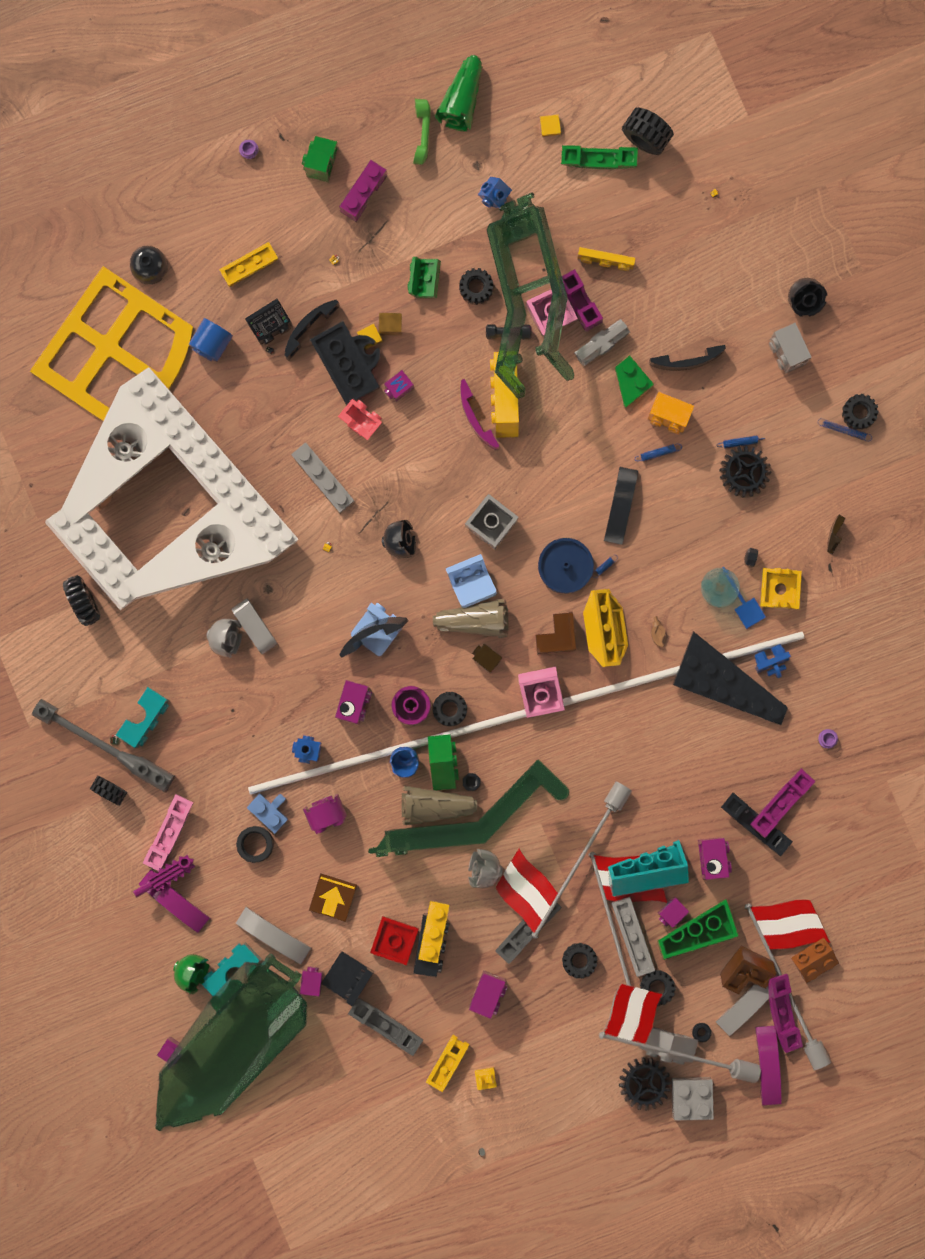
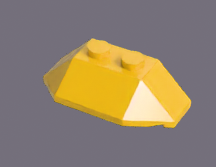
[583,589,628,667]

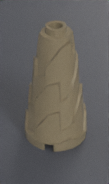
[433,599,508,638]
[401,786,477,825]

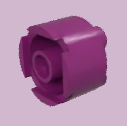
[392,686,431,725]
[303,794,347,834]

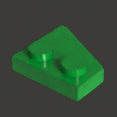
[615,355,654,408]

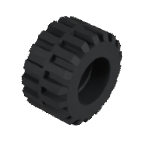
[622,107,674,155]

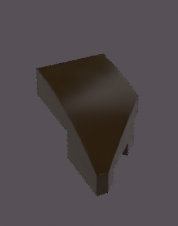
[827,514,846,554]

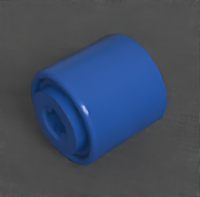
[189,318,233,362]

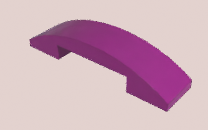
[460,379,499,450]
[750,768,816,838]
[139,869,210,933]
[768,973,803,1053]
[755,1025,782,1105]

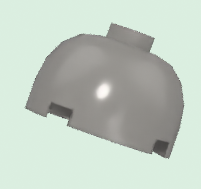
[207,619,242,658]
[468,849,503,888]

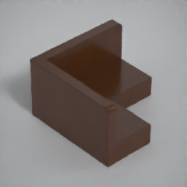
[535,611,576,654]
[720,946,776,995]

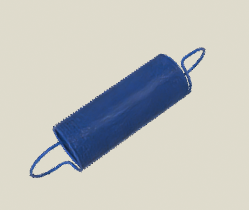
[592,555,618,578]

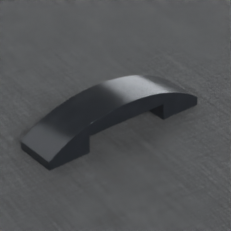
[284,300,340,361]
[649,345,726,371]
[604,467,638,545]
[339,617,408,658]
[721,792,793,857]

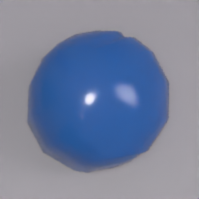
[390,747,419,778]

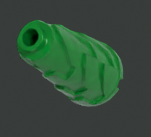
[435,55,483,131]

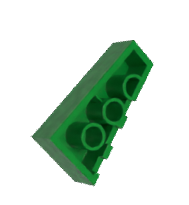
[657,899,738,960]

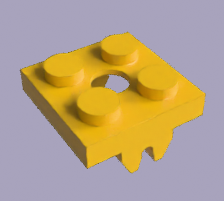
[760,568,802,610]

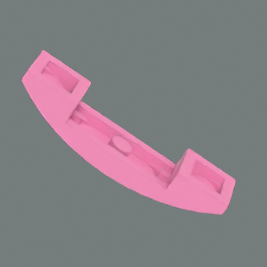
[143,794,193,871]

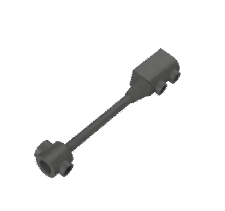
[32,699,176,793]

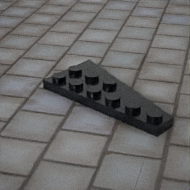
[673,631,788,725]

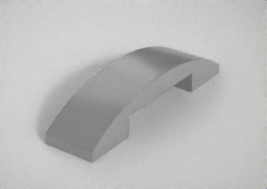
[236,907,311,964]
[716,973,778,1036]

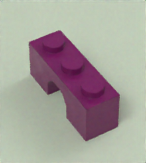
[339,160,387,222]
[558,269,603,332]

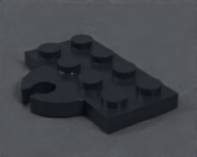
[310,321,381,406]

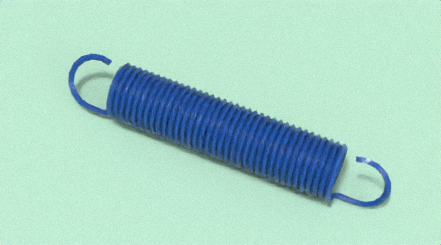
[716,435,765,449]
[634,444,682,461]

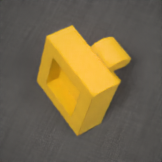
[475,1067,497,1090]

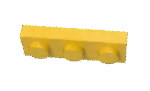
[219,242,279,287]
[577,247,635,271]
[418,901,450,963]

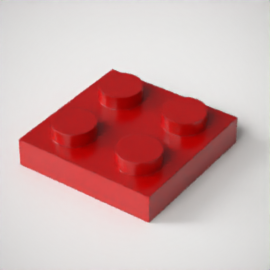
[370,916,419,966]

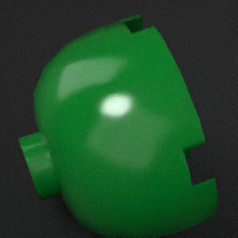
[173,954,210,994]

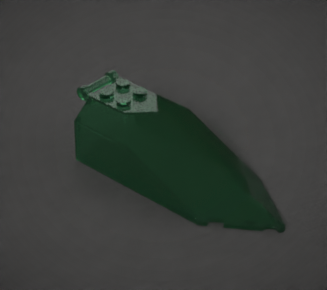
[155,953,307,1131]

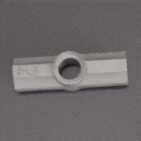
[575,319,630,366]

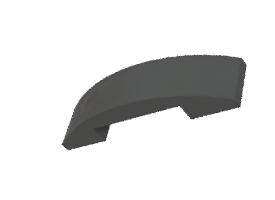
[495,903,562,964]
[348,997,424,1056]

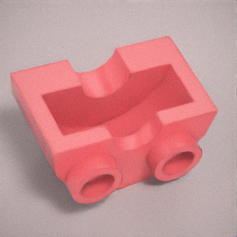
[338,399,382,440]

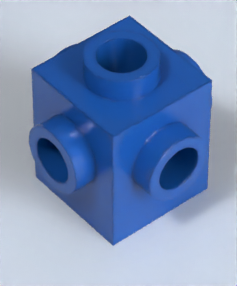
[478,177,512,208]
[292,735,322,764]

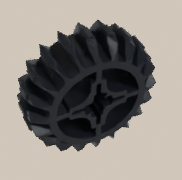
[719,446,771,498]
[63,575,100,626]
[619,1057,672,1111]

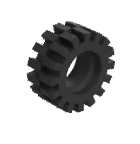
[459,268,493,305]
[842,394,879,430]
[433,692,467,727]
[90,775,128,806]
[562,943,598,979]
[640,970,676,1006]

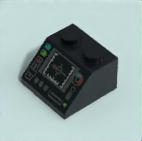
[245,299,292,345]

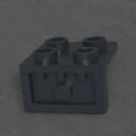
[322,951,374,1006]

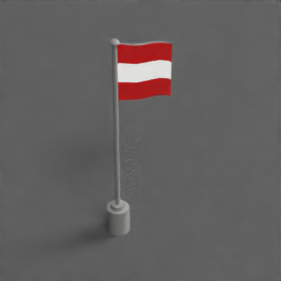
[495,782,632,938]
[589,852,667,986]
[745,900,831,1070]
[599,984,761,1083]

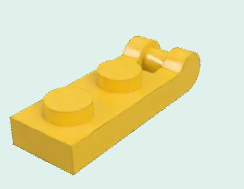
[426,1035,470,1092]

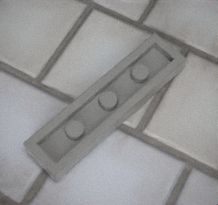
[291,442,355,513]
[612,896,655,977]

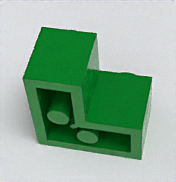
[302,136,338,182]
[428,734,459,791]

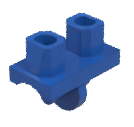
[754,644,791,679]

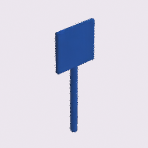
[722,567,766,629]

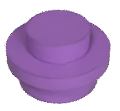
[239,140,258,159]
[818,729,838,748]

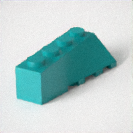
[608,840,689,897]

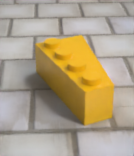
[490,352,519,438]

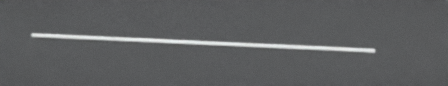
[248,632,804,795]

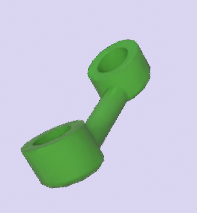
[413,98,431,165]

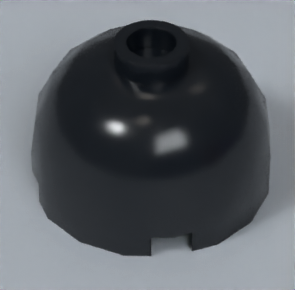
[130,246,168,285]
[788,278,827,317]
[382,519,416,558]

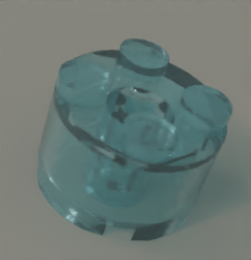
[701,568,740,608]

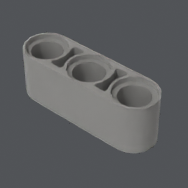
[231,599,278,654]

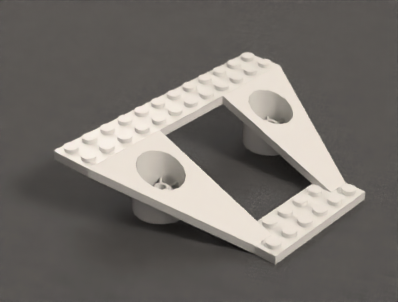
[45,367,298,610]

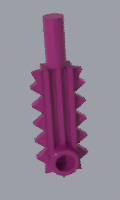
[133,855,195,898]

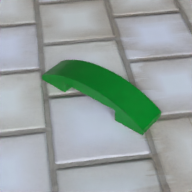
[561,145,638,169]

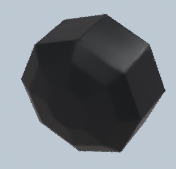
[744,548,758,567]
[463,773,480,791]

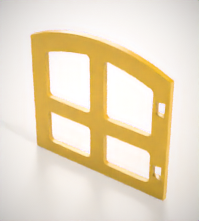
[30,266,193,421]

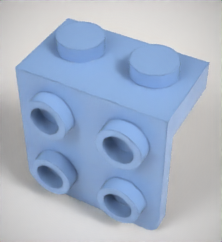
[446,554,497,608]
[351,603,403,656]

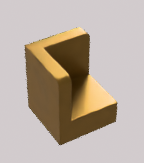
[379,313,402,336]

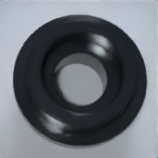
[692,1023,712,1042]

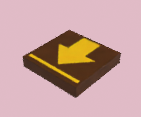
[309,873,357,922]

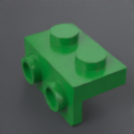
[407,257,441,298]

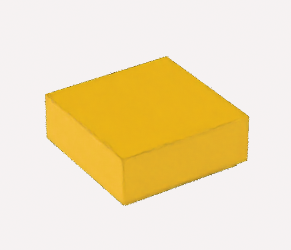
[540,114,561,137]
[357,323,382,350]

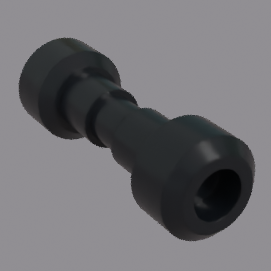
[486,324,532,340]

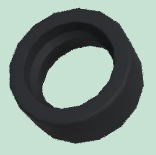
[236,826,274,863]

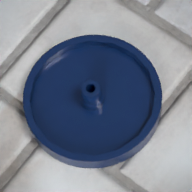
[538,538,594,594]

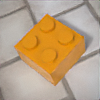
[648,392,694,434]

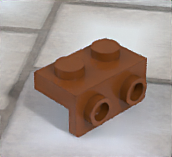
[791,938,839,984]

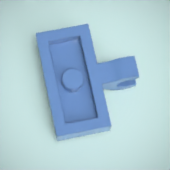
[247,793,288,834]

